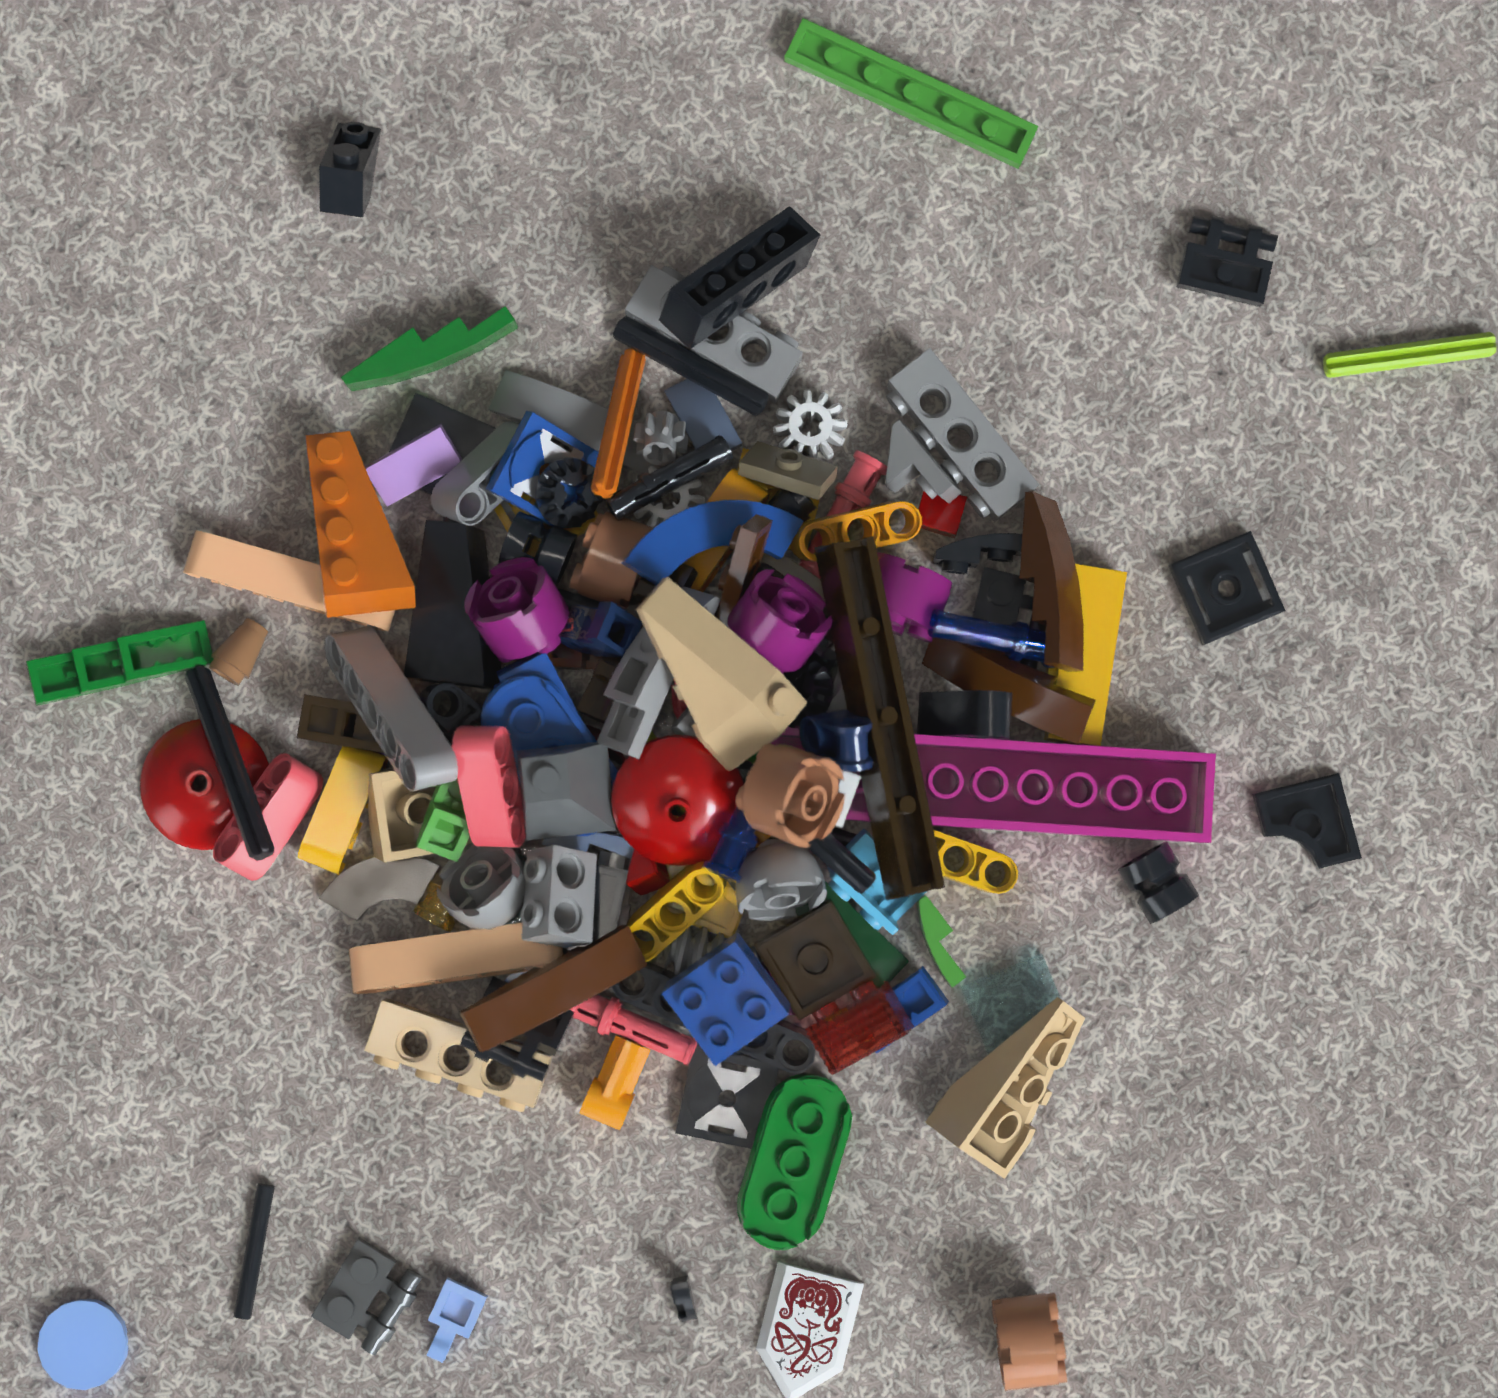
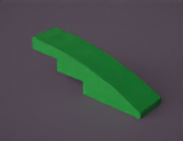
[341,306,518,391]
[26,620,214,706]

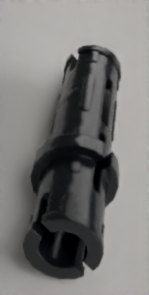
[604,435,733,521]

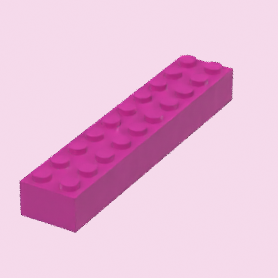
[770,726,1216,843]

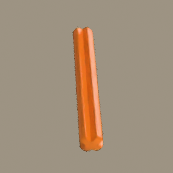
[591,348,646,499]

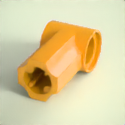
[579,1034,651,1131]

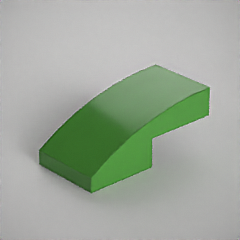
[416,778,470,862]
[917,895,966,988]

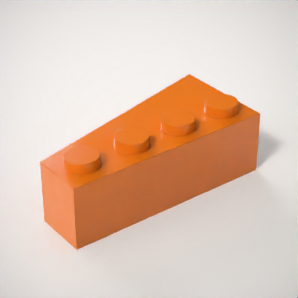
[305,431,416,618]

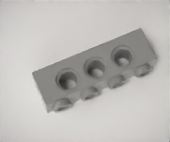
[625,265,803,404]
[886,348,1039,522]

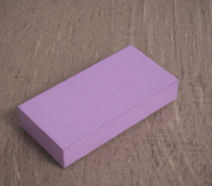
[365,424,463,507]

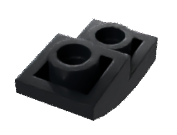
[932,533,1022,574]

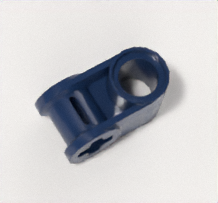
[799,709,873,772]

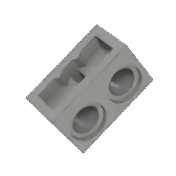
[521,845,597,948]

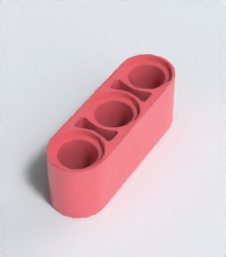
[452,726,526,848]
[213,753,323,881]

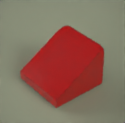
[918,490,967,539]
[626,849,670,895]

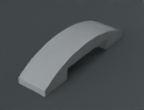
[488,370,654,474]

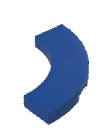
[622,500,804,586]

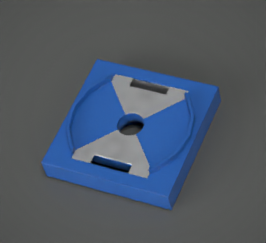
[486,411,599,528]

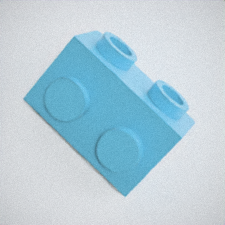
[827,828,926,935]

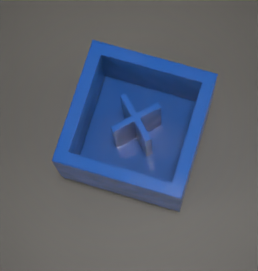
[661,932,790,1066]

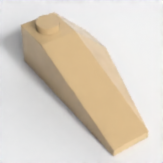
[636,577,808,771]
[925,997,1085,1179]

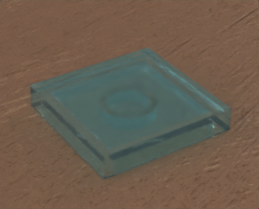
[960,953,1061,1054]

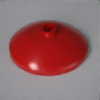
[140,719,269,850]
[611,735,745,866]

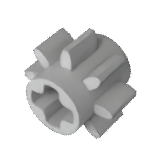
[633,411,688,465]

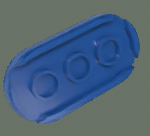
[481,674,618,836]

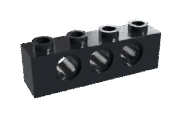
[659,206,821,349]

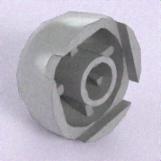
[735,839,827,921]
[437,843,525,929]

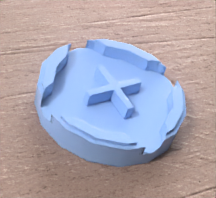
[37,1299,129,1390]

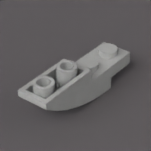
[597,586,721,759]

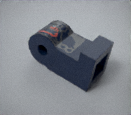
[560,602,642,658]

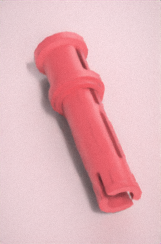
[798,450,887,579]
[570,994,698,1065]

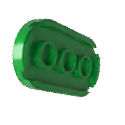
[737,1073,852,1250]

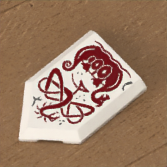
[756,1261,864,1398]

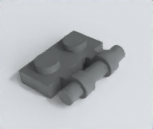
[311,1237,422,1355]

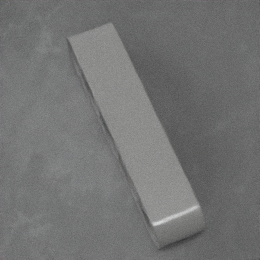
[325,626,458,792]

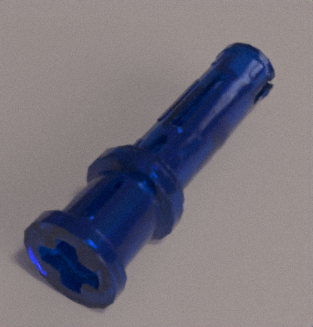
[928,609,1054,669]
[702,805,757,883]

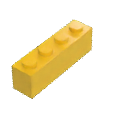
[1038,564,1127,746]

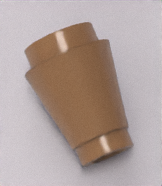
[209,618,269,686]

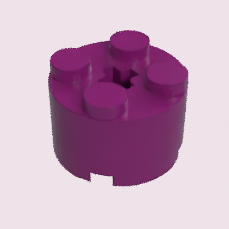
[877,552,952,643]
[464,557,569,663]
[727,570,832,674]

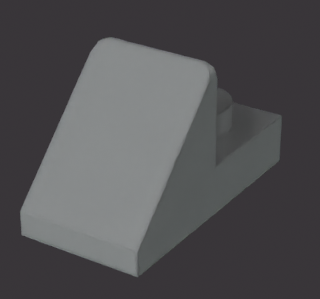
[885,420,962,503]

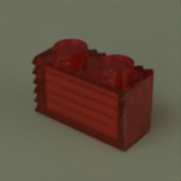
[805,980,914,1075]

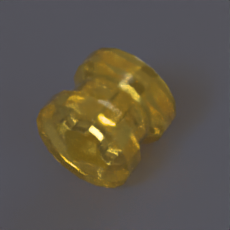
[413,880,455,932]

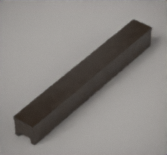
[814,536,945,900]

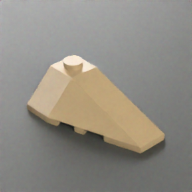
[368,769,472,862]

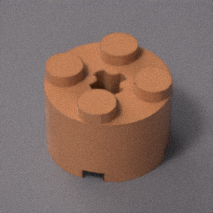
[569,511,654,611]
[736,743,845,847]
[992,1293,1067,1391]

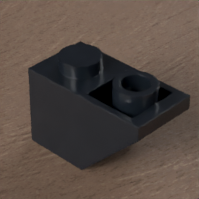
[319,122,381,218]

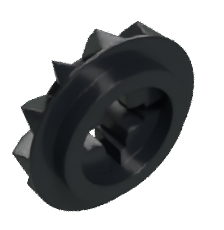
[536,457,603,529]
[783,660,834,729]

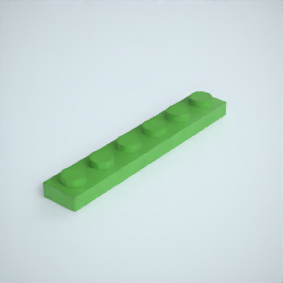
[784,18,1039,169]

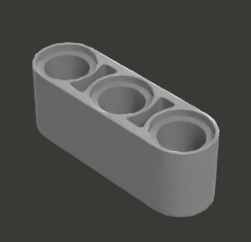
[431,421,519,526]

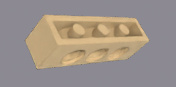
[364,998,553,1112]

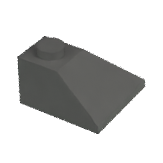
[517,742,616,841]

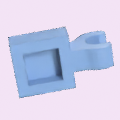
[426,1277,488,1363]

